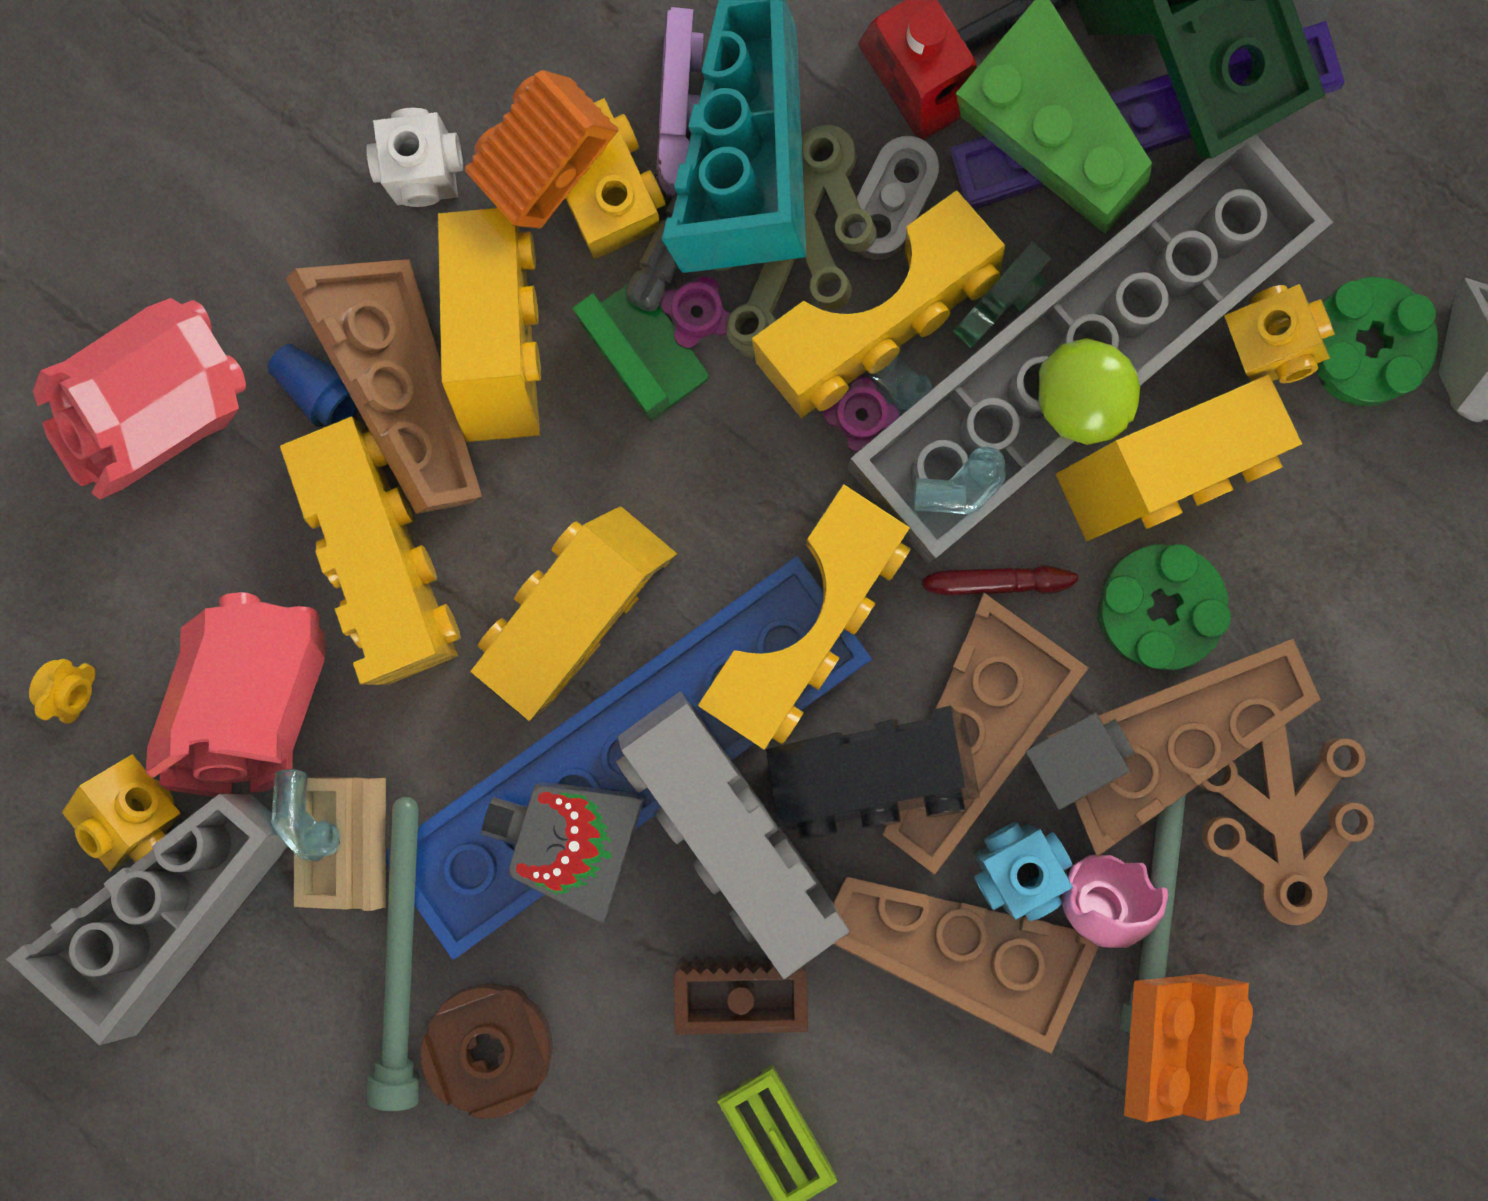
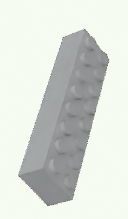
[846,134,1333,564]

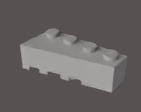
[616,691,850,979]
[6,793,294,1045]

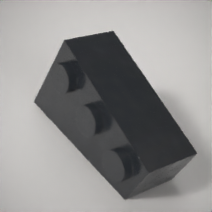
[766,705,980,839]

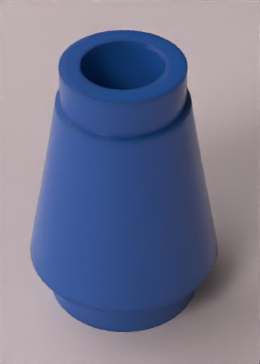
[268,344,359,427]

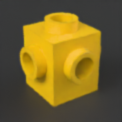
[1224,284,1335,383]
[62,754,181,872]

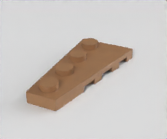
[285,259,482,514]
[883,593,1089,875]
[1047,639,1321,857]
[832,877,1099,1054]

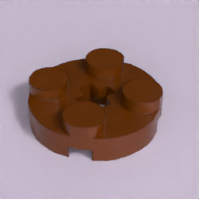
[420,983,553,1119]

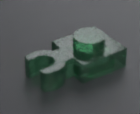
[953,241,1051,348]

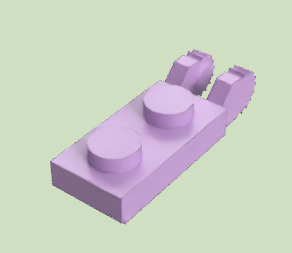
[656,7,703,199]

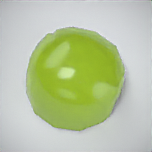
[1038,338,1140,445]

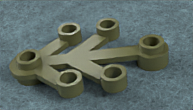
[712,125,877,358]

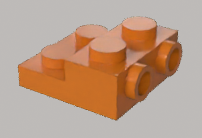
[1124,974,1253,1122]

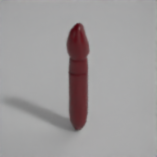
[921,565,1079,595]

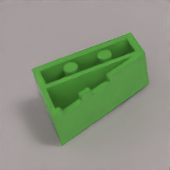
[956,0,1152,234]

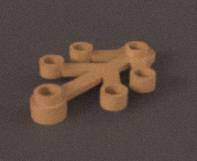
[1199,724,1374,925]

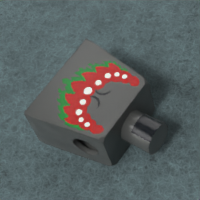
[481,782,646,923]

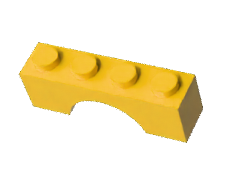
[752,190,1005,418]
[698,484,911,750]

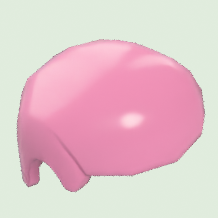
[1061,854,1168,948]

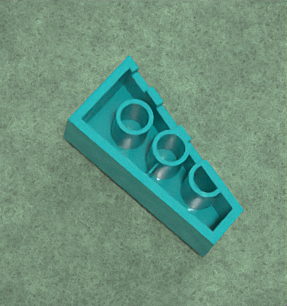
[662,0,807,273]

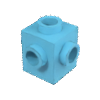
[973,822,1073,921]

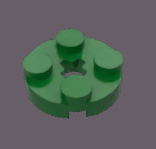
[1316,277,1438,406]
[1097,544,1231,670]

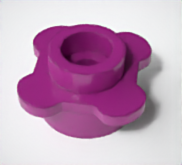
[661,276,731,348]
[824,377,899,453]

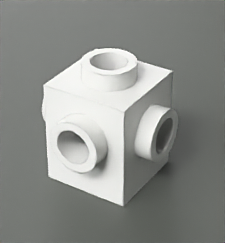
[367,108,463,207]

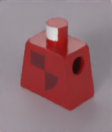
[858,0,977,140]

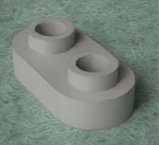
[846,136,939,260]

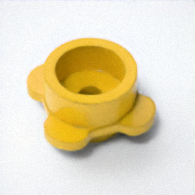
[29,658,96,724]

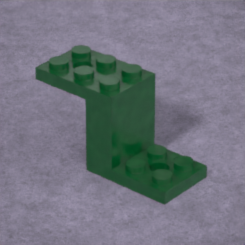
[1075,0,1325,159]

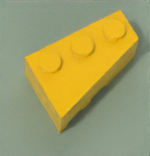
[438,208,541,442]
[1055,375,1302,542]
[470,506,677,722]

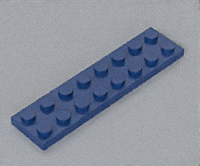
[386,556,872,960]

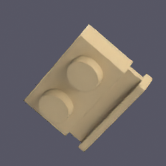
[294,777,386,911]

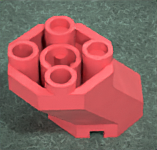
[33,298,246,499]
[146,592,325,797]

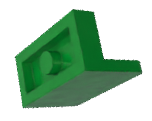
[573,283,709,422]

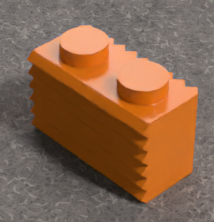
[465,70,619,229]

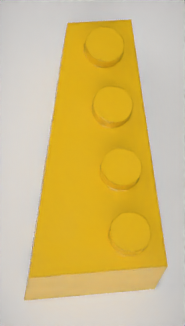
[280,416,461,685]

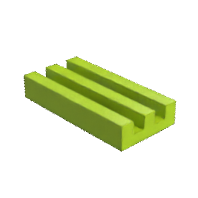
[717,1064,838,1201]

